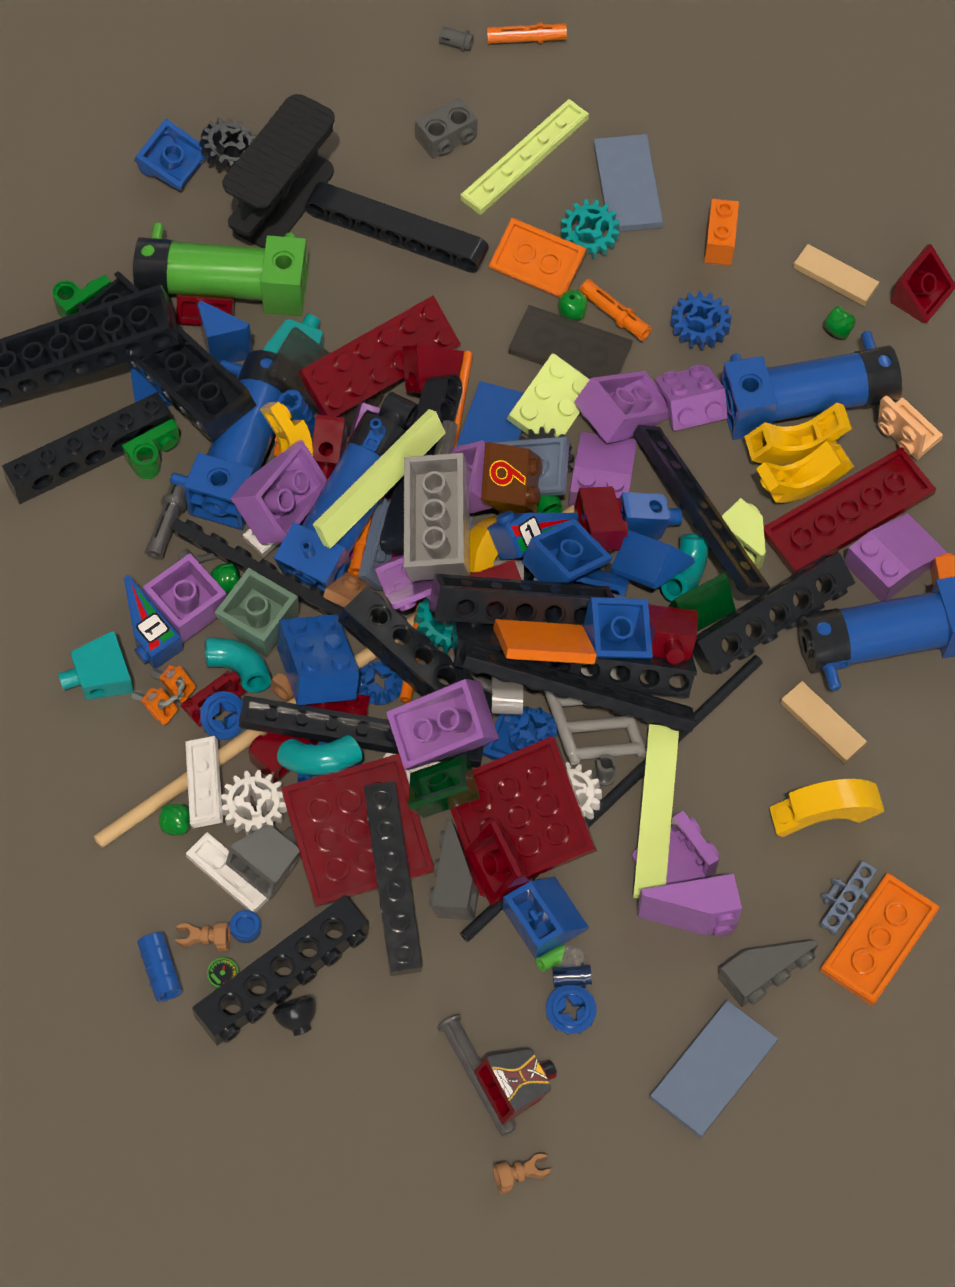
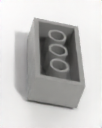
[404,453,470,581]

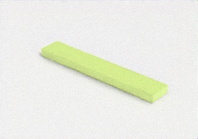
[460,99,589,215]
[313,409,446,548]
[633,724,679,899]

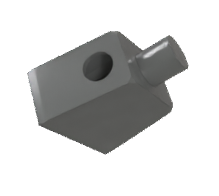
[226,825,300,900]

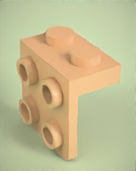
[877,395,943,460]

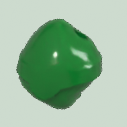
[558,289,587,321]
[824,306,855,339]
[210,563,240,595]
[158,804,191,836]

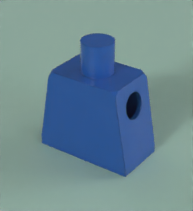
[620,492,682,540]

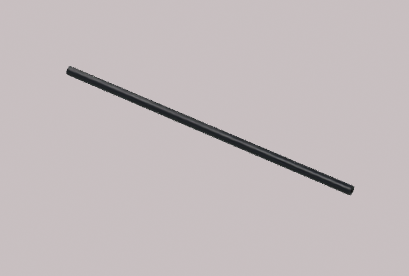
[460,655,763,942]

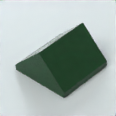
[668,572,736,631]
[408,753,480,818]

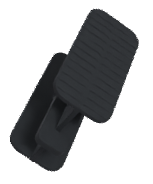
[222,94,335,248]

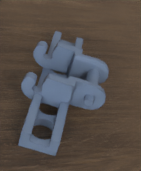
[820,861,877,936]

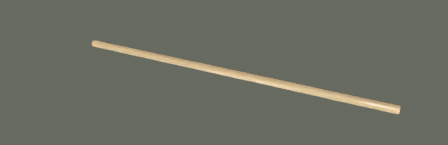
[93,505,576,848]

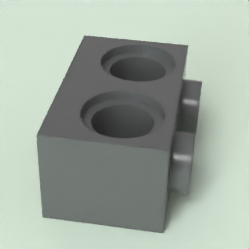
[415,97,478,159]

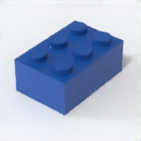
[277,615,359,705]

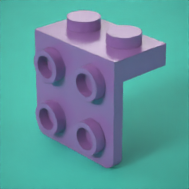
[655,365,728,431]
[374,554,433,611]
[632,811,719,885]

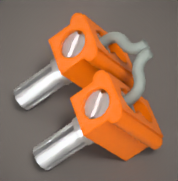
[132,665,196,725]

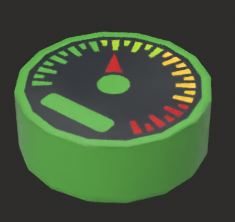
[207,958,239,989]

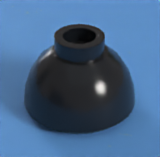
[272,995,316,1036]

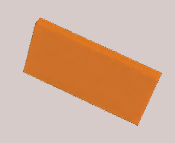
[820,872,940,1006]

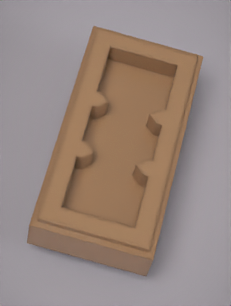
[323,572,373,608]

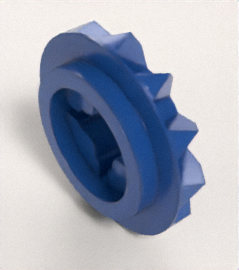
[357,660,403,705]
[199,691,243,740]
[508,706,557,749]
[546,985,597,1035]

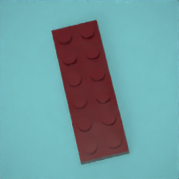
[297,295,461,417]
[764,447,936,574]

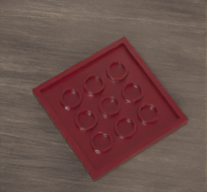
[450,736,597,897]
[281,754,434,908]

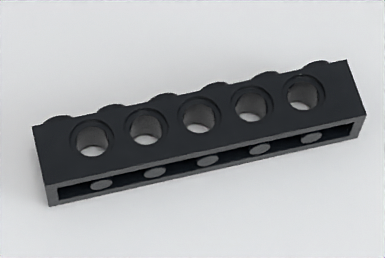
[2,392,172,505]
[692,552,856,675]
[428,574,615,626]
[338,586,496,719]
[364,781,422,976]
[192,895,369,1046]

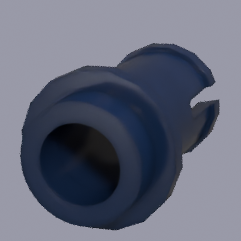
[553,963,592,988]

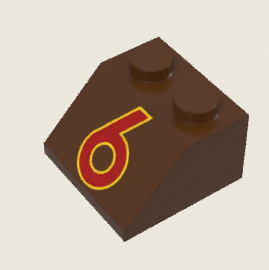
[481,442,543,514]

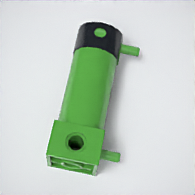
[133,222,309,316]

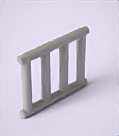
[544,665,646,765]

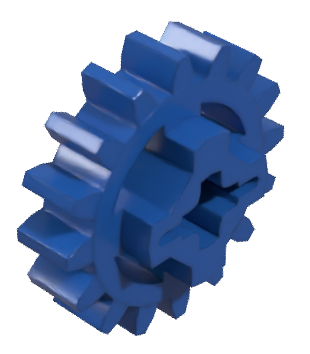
[670,291,732,349]

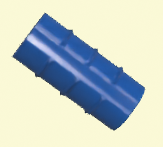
[278,390,316,438]
[137,932,182,1002]

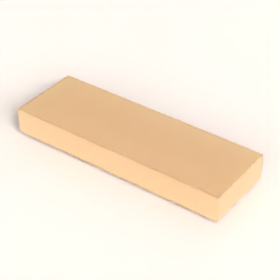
[793,244,879,307]
[780,681,867,764]

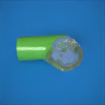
[535,945,584,972]

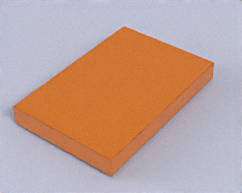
[488,217,587,298]
[493,619,597,664]

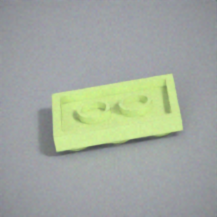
[506,353,590,437]

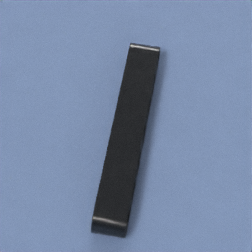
[305,182,489,273]
[380,374,463,555]

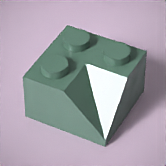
[214,568,299,657]

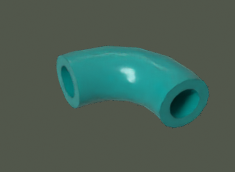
[661,533,709,601]
[204,637,271,693]
[277,735,362,775]

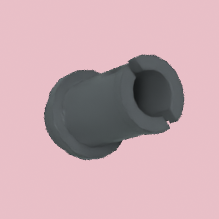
[439,26,474,51]
[593,754,617,786]

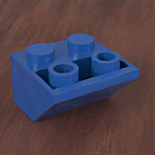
[503,877,589,959]

